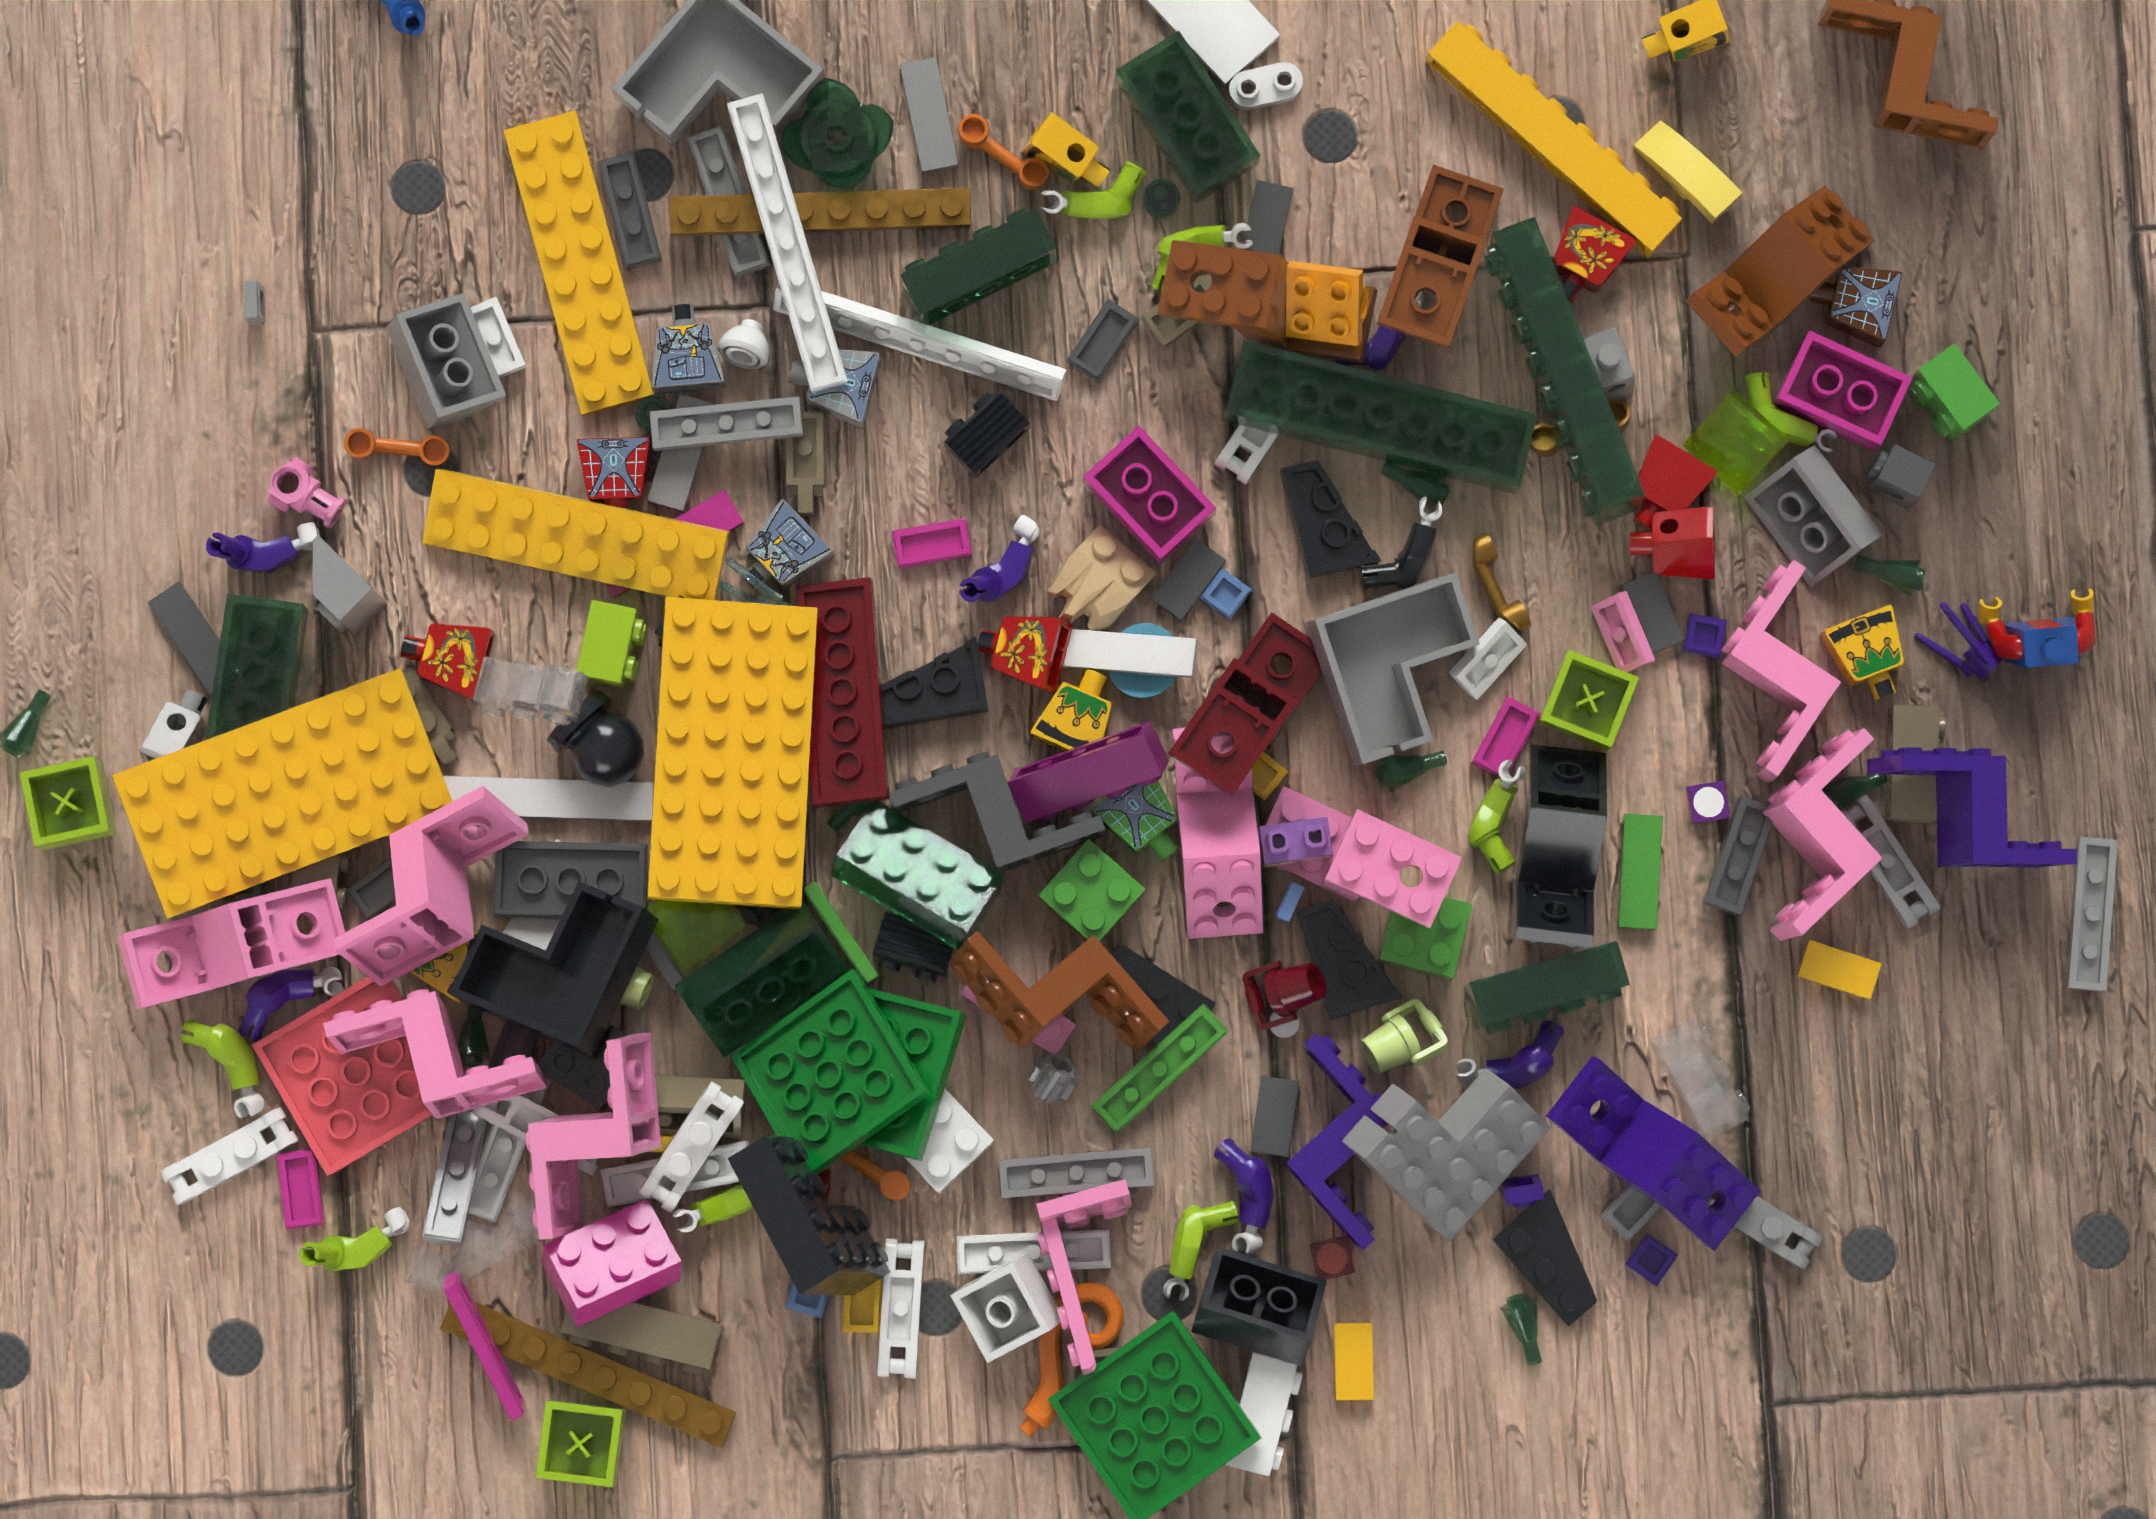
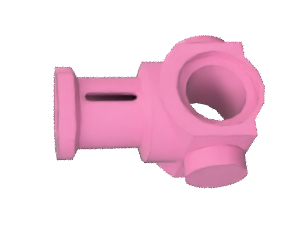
[267,457,347,529]

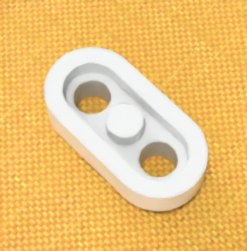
[1229,62,1303,110]

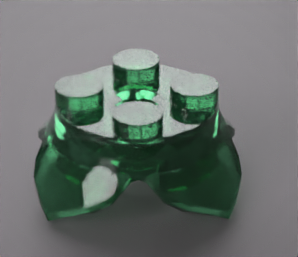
[781,78,894,190]

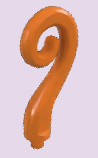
[1019,1283,1124,1437]

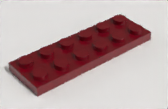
[796,577,890,808]

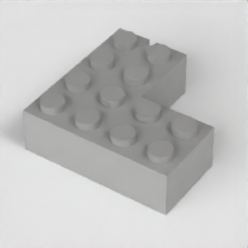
[612,0,826,146]
[1306,572,1480,766]
[1342,1068,1551,1242]

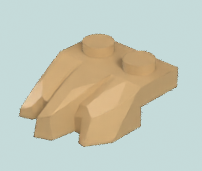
[1046,524,1157,631]

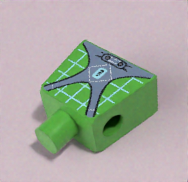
[1091,781,1180,862]

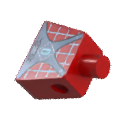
[577,437,652,509]

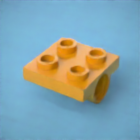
[1285,261,1369,346]

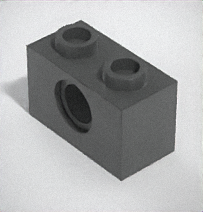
[1866,444,1936,509]

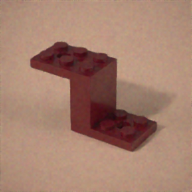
[1168,612,1322,797]

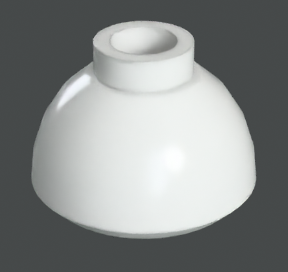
[717,319,769,369]

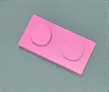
[1591,591,1655,673]

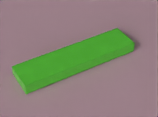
[1091,1003,1229,1134]

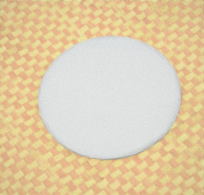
[1269,1012,1299,1038]

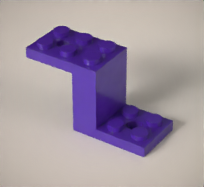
[1867,747,2077,868]
[1284,1033,1388,1251]
[1546,1056,1761,1251]

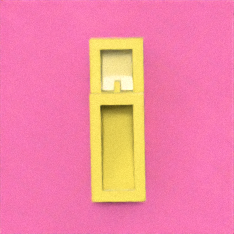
[1633,120,1743,224]

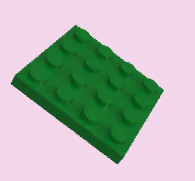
[731,969,931,1175]
[824,978,967,1162]
[1048,1310,1262,1519]

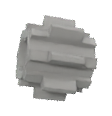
[1028,1053,1078,1104]

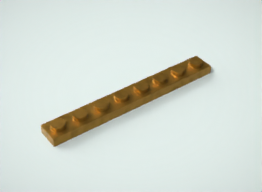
[669,188,971,237]
[439,1301,737,1448]

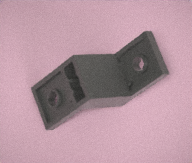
[889,752,1105,874]

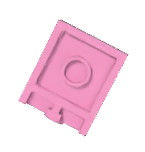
[1036,1179,1132,1375]

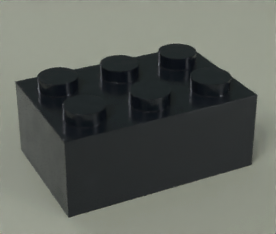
[1191,1246,1327,1366]

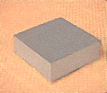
[244,281,265,325]

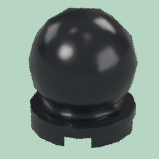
[547,690,644,787]

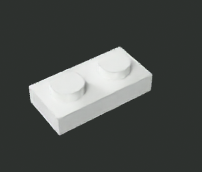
[470,297,527,379]
[1449,617,1527,700]

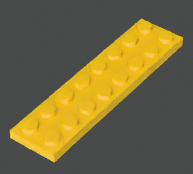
[504,110,655,417]
[422,468,730,600]

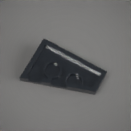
[1279,460,1382,579]
[881,637,989,729]
[1296,899,1403,1020]
[1112,943,1216,1045]
[1492,1189,1597,1326]

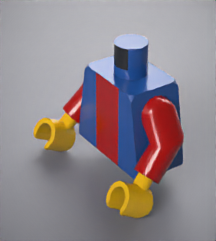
[1977,588,2096,668]

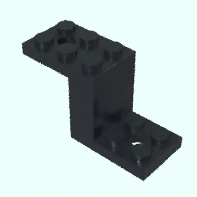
[1515,744,1607,948]

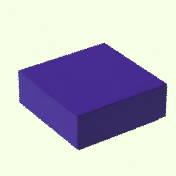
[1682,613,1728,659]
[1624,1233,1678,1286]

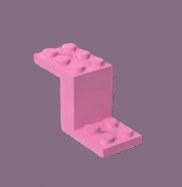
[1721,560,1841,784]
[1173,728,1263,939]
[1762,728,1882,941]
[334,786,528,987]
[1266,786,1462,928]
[117,878,345,1009]
[323,989,547,1119]
[526,1033,661,1240]

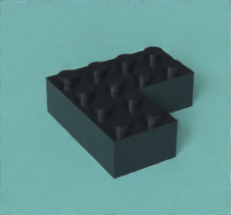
[449,881,659,1058]
[728,1135,891,1295]

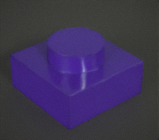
[1501,1174,1544,1207]

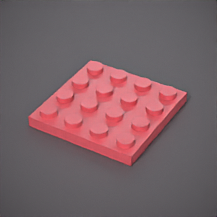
[252,977,433,1177]

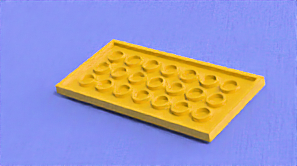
[647,597,817,909]
[112,668,453,919]

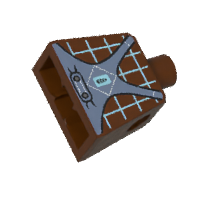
[1808,267,1903,347]

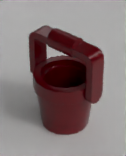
[1242,961,1326,1030]

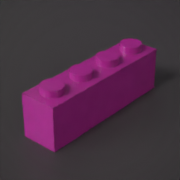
[1007,721,1169,823]

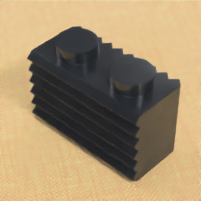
[944,391,1030,479]
[872,912,958,983]

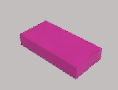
[892,518,973,570]
[1471,696,1541,779]
[277,1149,325,1230]

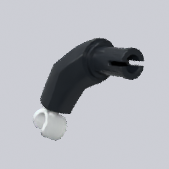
[1361,496,1442,590]

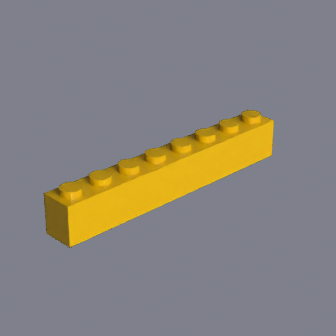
[1425,20,1682,258]

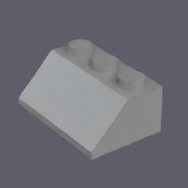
[386,293,506,431]
[1744,445,1883,587]
[312,535,387,636]

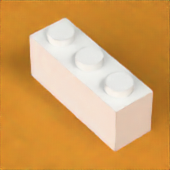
[1225,1352,1303,1476]

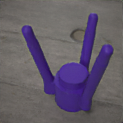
[1914,602,2002,679]

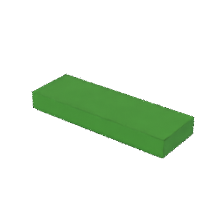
[1617,814,1663,930]
[804,881,880,985]

